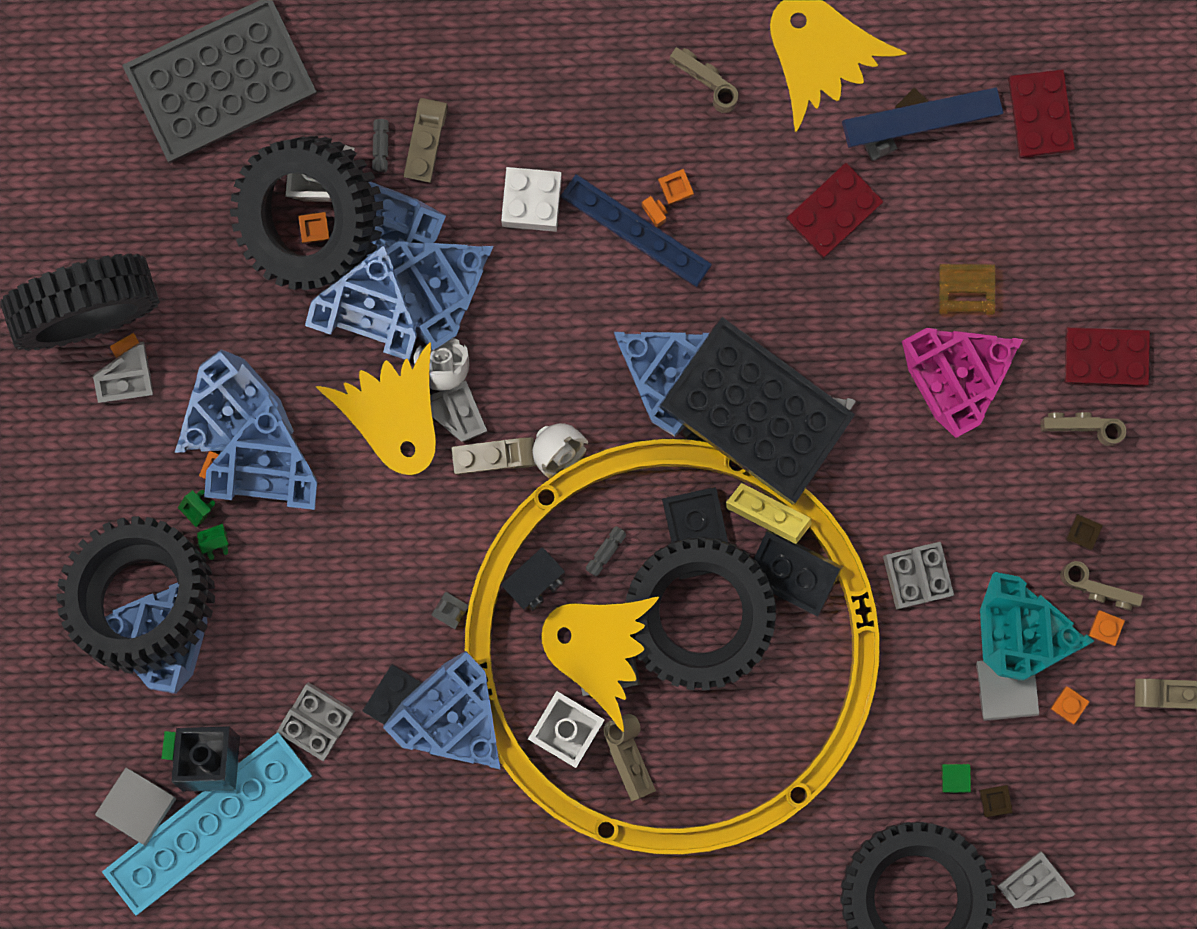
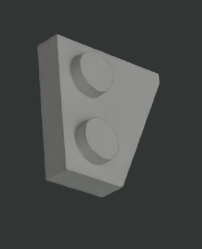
[93,342,153,403]
[430,381,487,443]

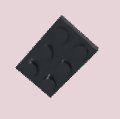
[662,487,728,580]
[753,530,843,617]
[362,664,433,755]

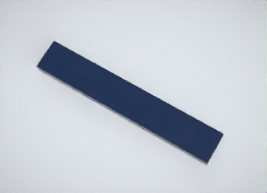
[842,87,1003,148]
[561,174,712,288]

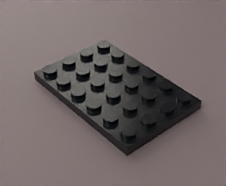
[658,317,855,505]

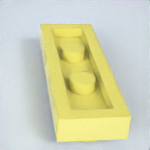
[726,483,811,544]

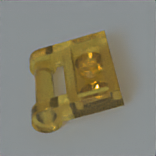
[938,264,995,315]

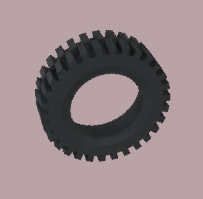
[230,136,384,290]
[0,254,160,351]
[56,516,215,674]
[625,536,776,690]
[840,822,996,929]

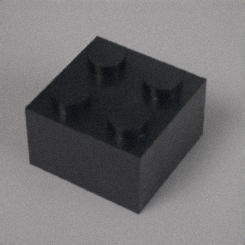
[501,547,566,612]
[171,726,240,792]

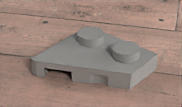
[997,851,1075,908]

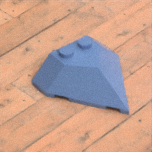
[367,182,446,256]
[387,241,493,350]
[305,244,417,360]
[614,332,709,437]
[175,349,294,453]
[204,395,317,510]
[105,582,207,694]
[383,651,500,769]

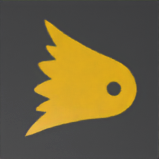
[770,0,907,132]
[316,342,436,475]
[542,597,659,732]

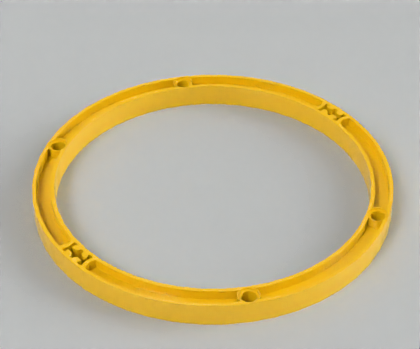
[465,439,879,854]

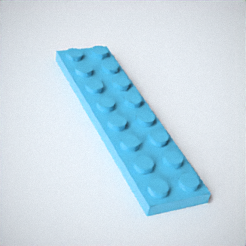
[102,732,313,916]

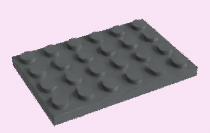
[122,0,317,164]

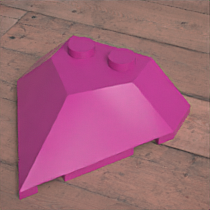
[902,328,1023,438]

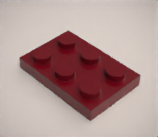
[1008,69,1075,158]
[786,163,884,259]
[1064,327,1150,386]

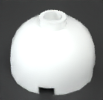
[414,338,469,391]
[532,423,588,478]

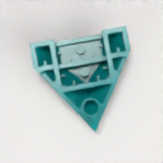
[980,572,1094,681]

